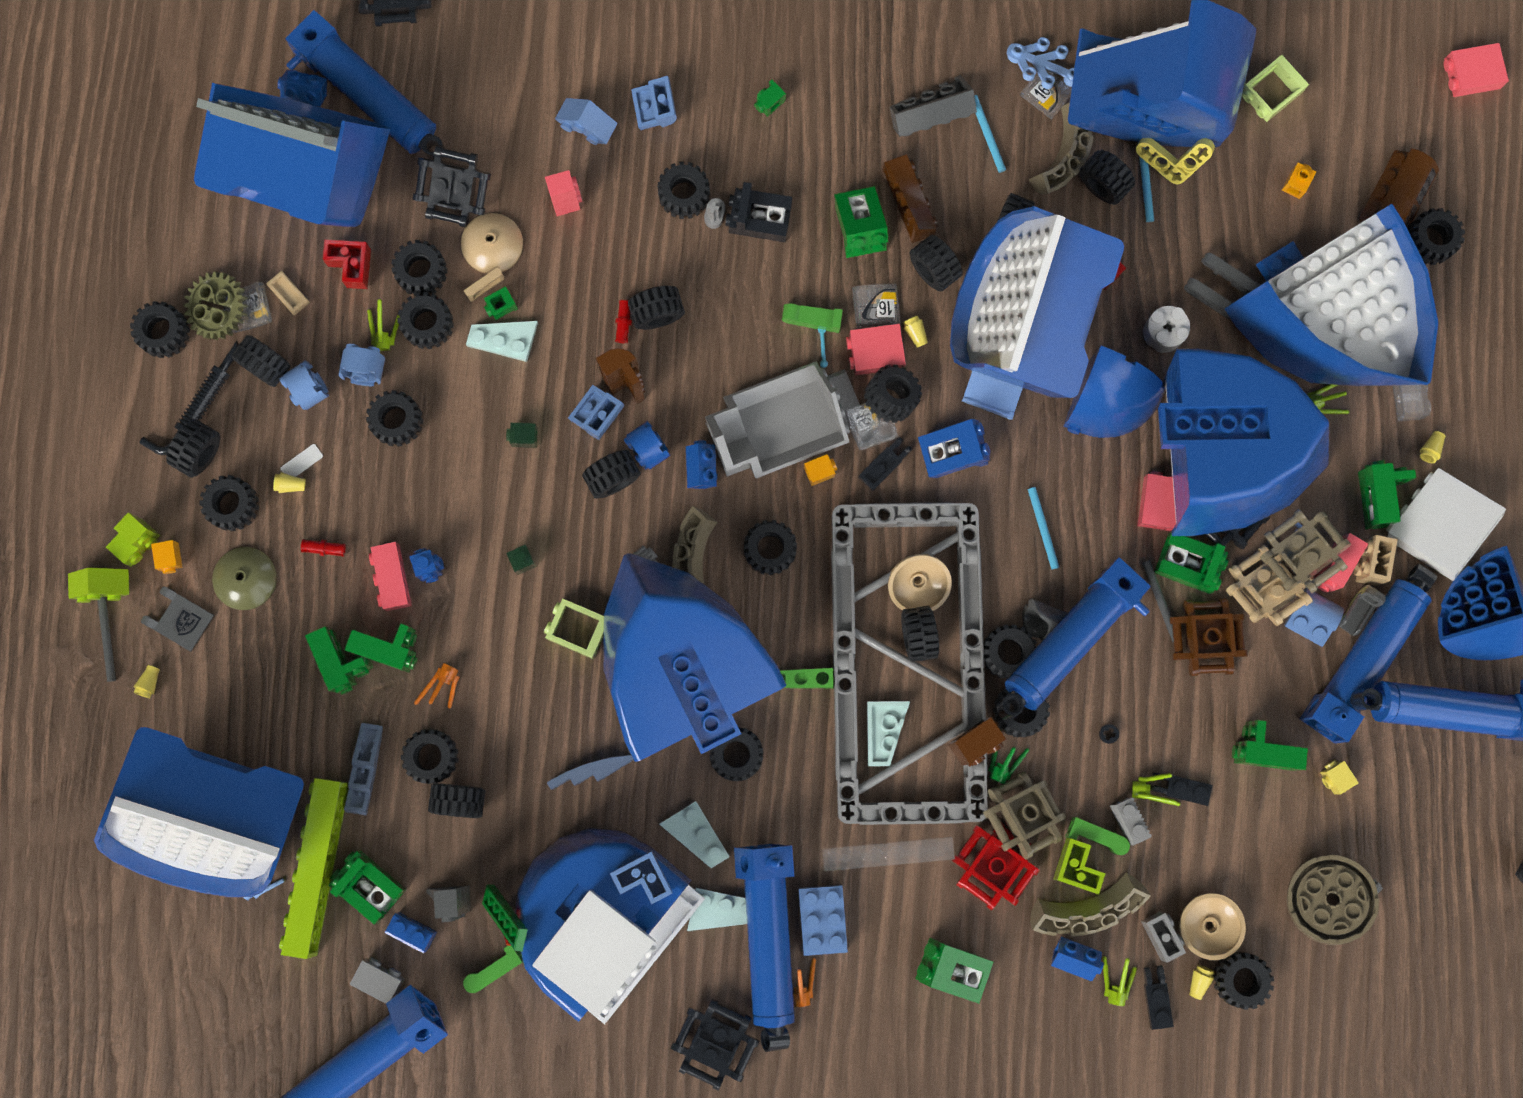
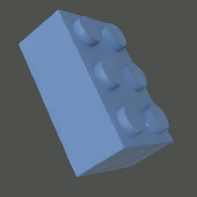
[798,885,848,956]

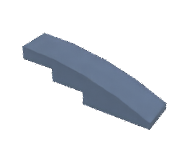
[344,723,383,815]
[547,755,634,790]

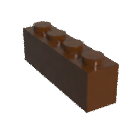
[882,154,938,243]

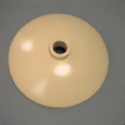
[461,213,523,274]
[888,554,952,611]
[1179,893,1246,960]

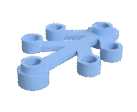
[1007,37,1074,89]

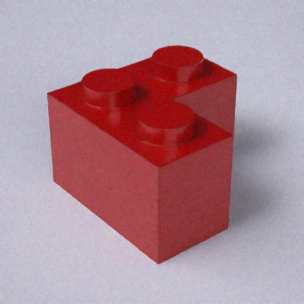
[323,239,371,289]

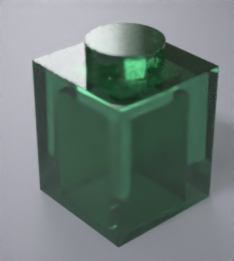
[506,422,538,448]
[506,544,537,575]

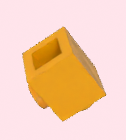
[1282,163,1316,199]
[804,454,837,486]
[151,540,183,574]

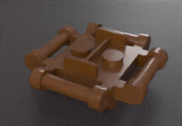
[1170,598,1248,676]

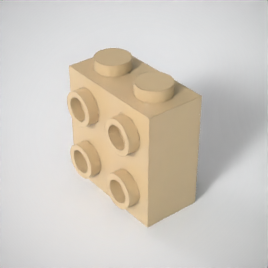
[1354,535,1398,586]

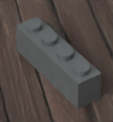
[890,75,977,137]
[426,885,471,922]

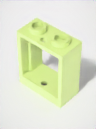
[1242,55,1309,122]
[544,598,604,659]

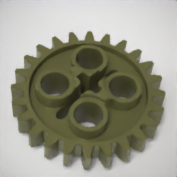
[183,271,248,340]

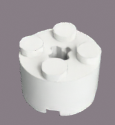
[1143,306,1190,353]

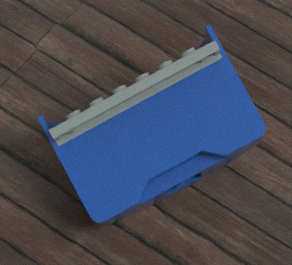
[194,83,391,227]

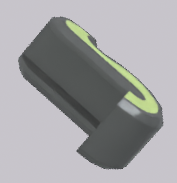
[1338,585,1386,636]

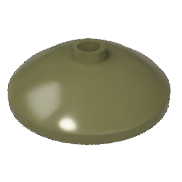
[212,547,277,610]

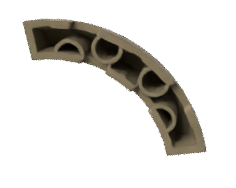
[1029,103,1094,195]
[672,506,718,585]
[1030,873,1151,937]

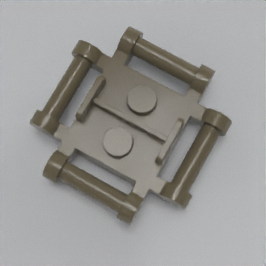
[1260,509,1351,594]
[983,772,1066,859]

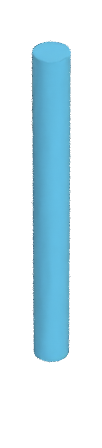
[974,95,1006,173]
[1138,142,1154,222]
[1028,487,1060,570]

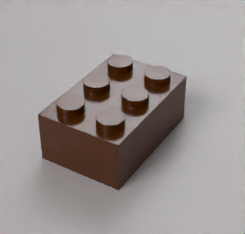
[948,717,1006,767]

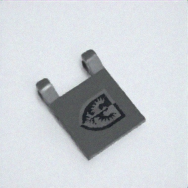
[141,586,215,652]

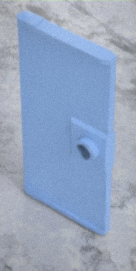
[962,371,1023,420]

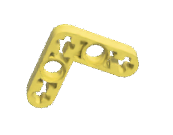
[1136,138,1215,184]

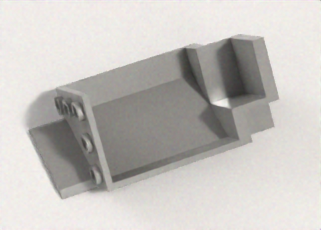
[705,361,862,478]

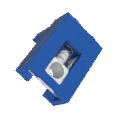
[918,419,990,478]

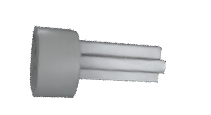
[704,198,725,229]

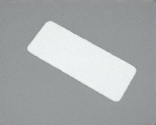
[281,444,323,477]

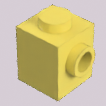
[1320,760,1358,794]

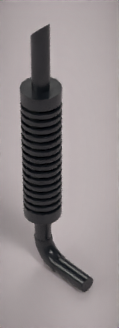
[139,340,239,456]

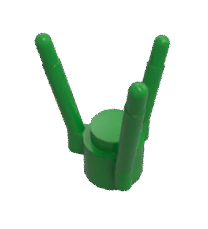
[987,729,1029,784]

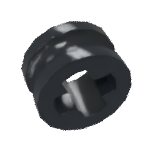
[1099,724,1119,744]

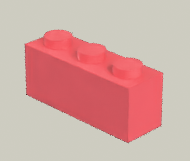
[545,170,582,216]
[369,542,412,611]

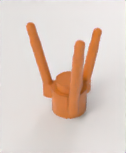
[414,663,460,709]
[793,958,816,1007]

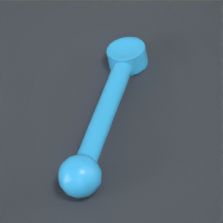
[818,329,828,368]

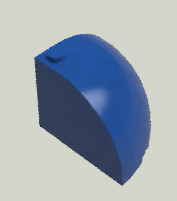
[1063,346,1165,438]
[1438,545,1523,660]

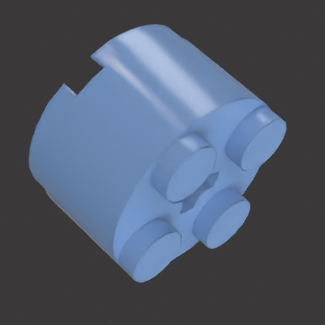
[338,344,385,386]
[280,361,329,410]

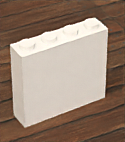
[1386,468,1506,581]
[532,890,656,1017]

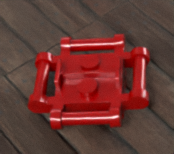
[952,821,1040,910]

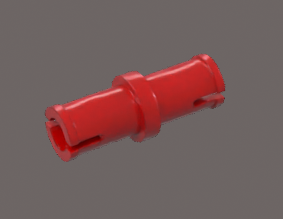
[615,300,632,344]
[301,539,346,557]

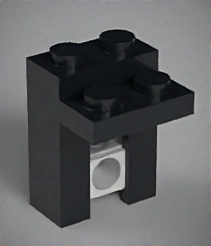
[725,182,793,243]

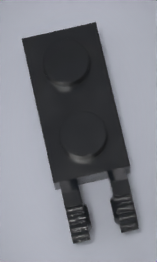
[858,437,913,491]
[1150,772,1213,806]
[1143,965,1174,1030]

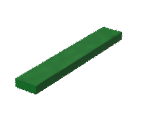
[482,884,528,952]

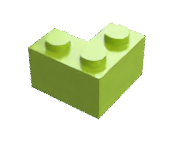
[106,512,160,566]
[68,568,129,603]
[1053,838,1106,894]

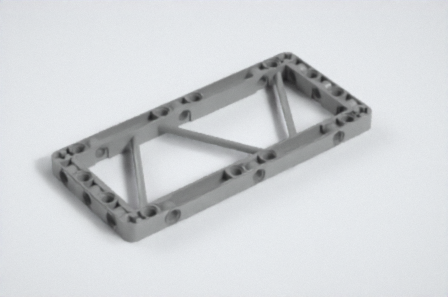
[831,503,988,825]

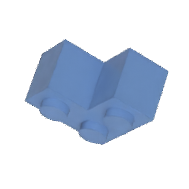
[555,98,618,145]
[610,851,673,904]

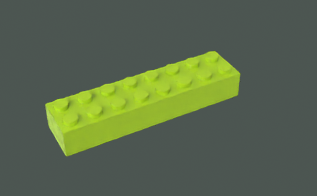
[279,778,349,959]

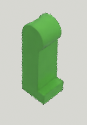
[782,304,843,333]
[780,668,834,689]
[1065,817,1130,855]
[463,946,523,993]

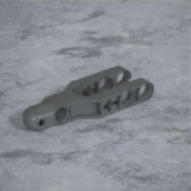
[1184,253,1260,321]

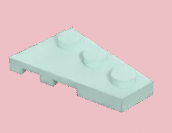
[466,321,538,362]
[867,701,910,766]
[660,801,730,868]
[687,888,747,931]

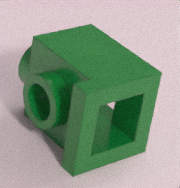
[754,79,786,117]
[483,286,518,320]

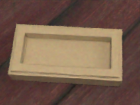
[464,267,505,302]
[266,271,310,316]

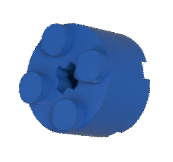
[624,421,671,470]

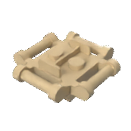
[1226,545,1314,626]

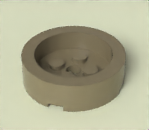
[1286,855,1379,945]

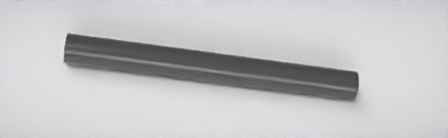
[1142,561,1174,642]
[97,597,116,682]

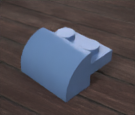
[631,76,677,130]
[568,385,625,440]
[1284,588,1344,647]

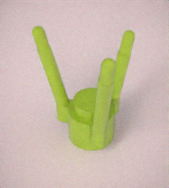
[367,299,400,351]
[1307,384,1349,414]
[1132,773,1181,806]
[1102,956,1137,1006]

